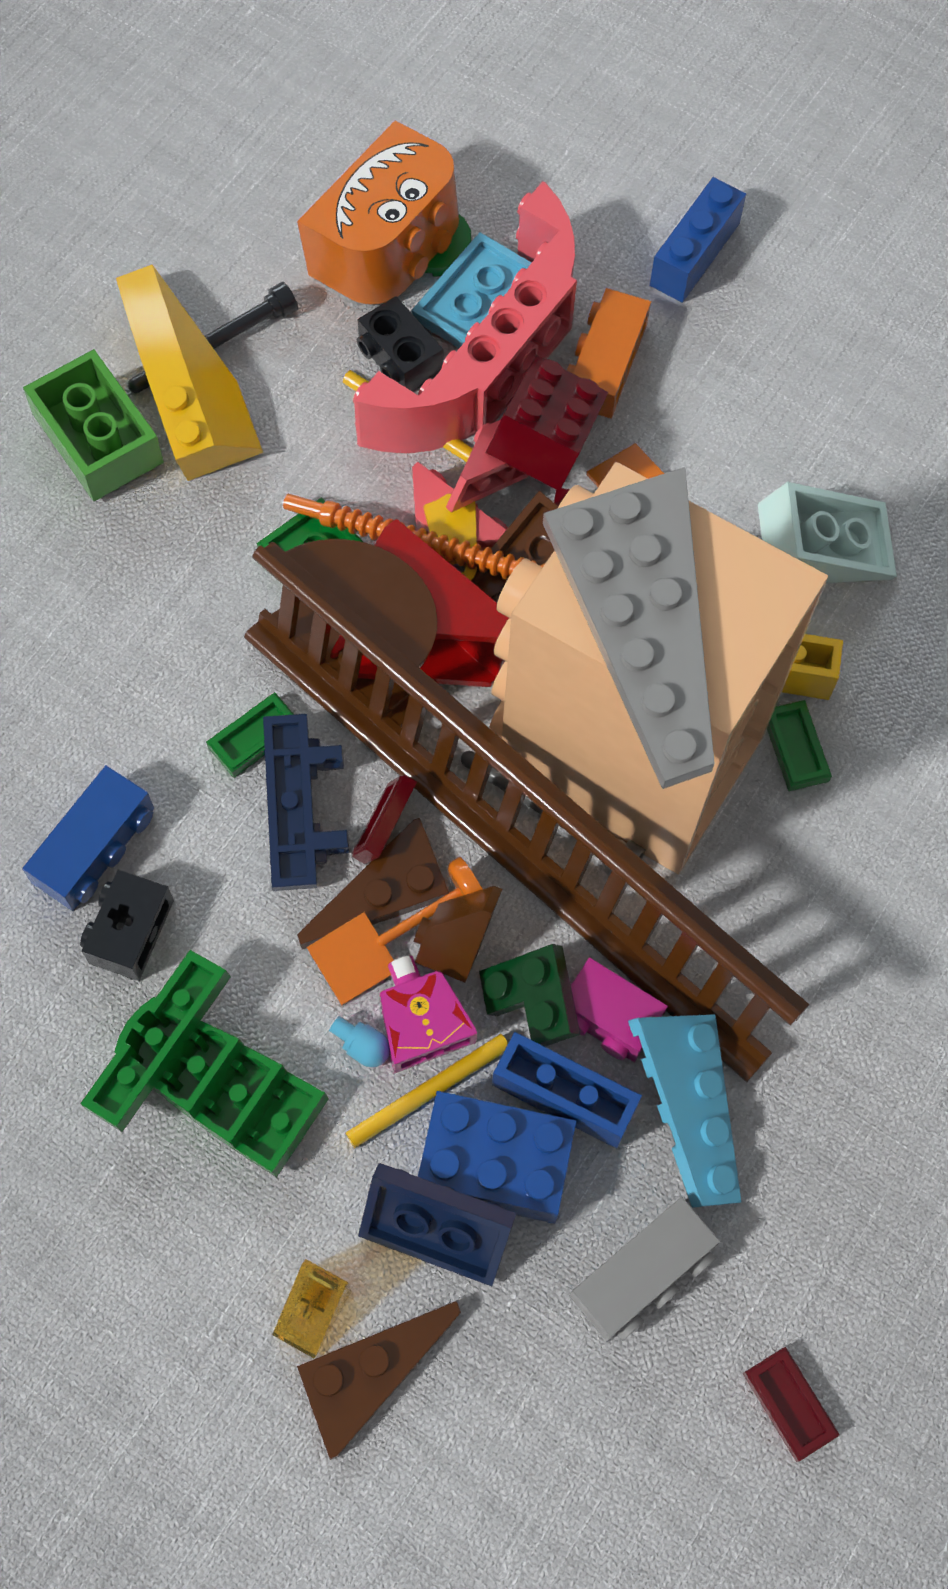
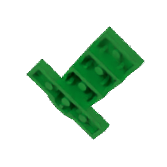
[80,950,329,1178]

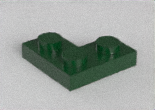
[479,944,580,1047]

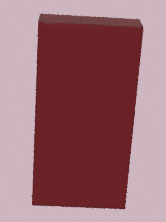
[352,774,417,864]
[742,1347,840,1462]

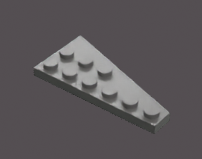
[543,467,715,789]

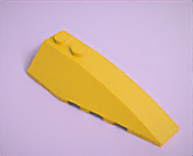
[116,264,264,481]

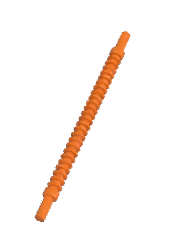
[283,493,545,580]

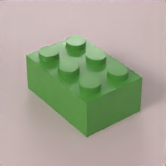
[23,349,164,502]

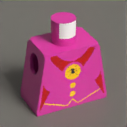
[380,955,477,1073]

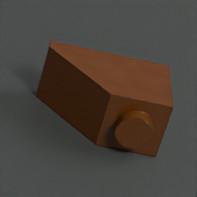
[413,886,503,983]

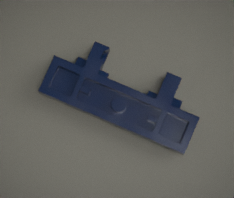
[263,714,349,891]

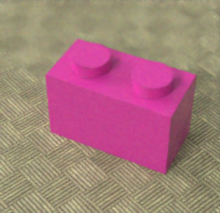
[571,957,668,1063]

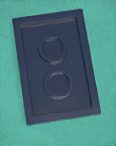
[358,1163,517,1287]

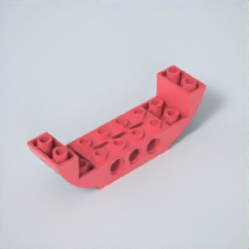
[353,181,577,453]

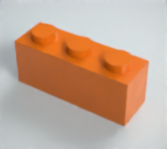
[567,288,651,419]

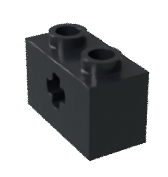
[80,870,174,981]

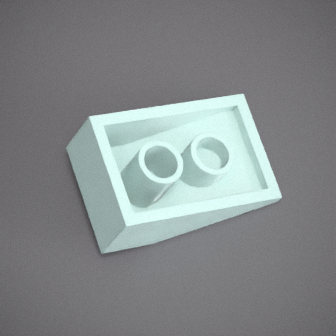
[758,482,897,583]

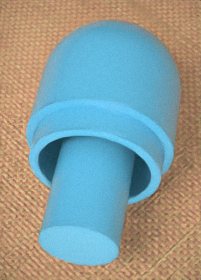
[329,1016,390,1068]

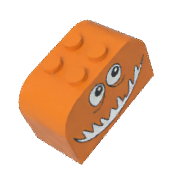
[297,120,459,304]

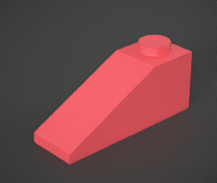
[446,420,528,513]

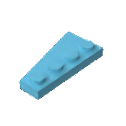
[628,1015,741,1208]

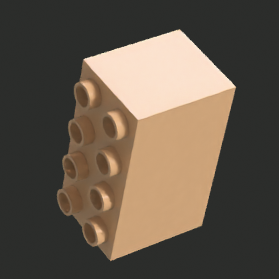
[489,462,828,875]

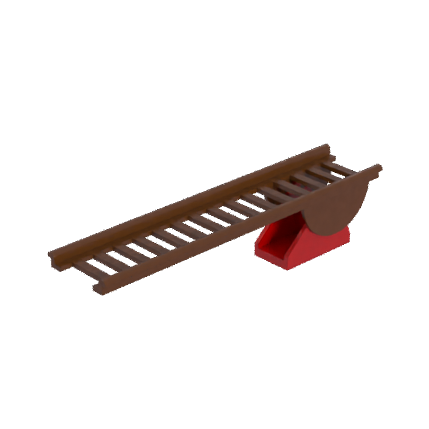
[244,519,810,1082]

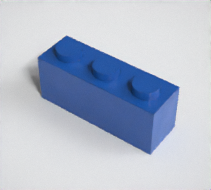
[649,177,746,303]
[22,765,154,911]
[492,1032,642,1149]

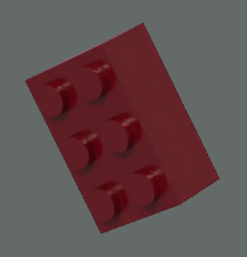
[485,355,608,491]

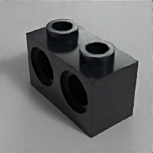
[356,296,444,392]

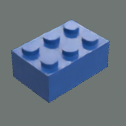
[418,1091,576,1224]

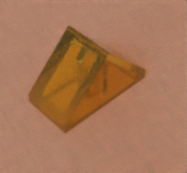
[272,1259,352,1358]

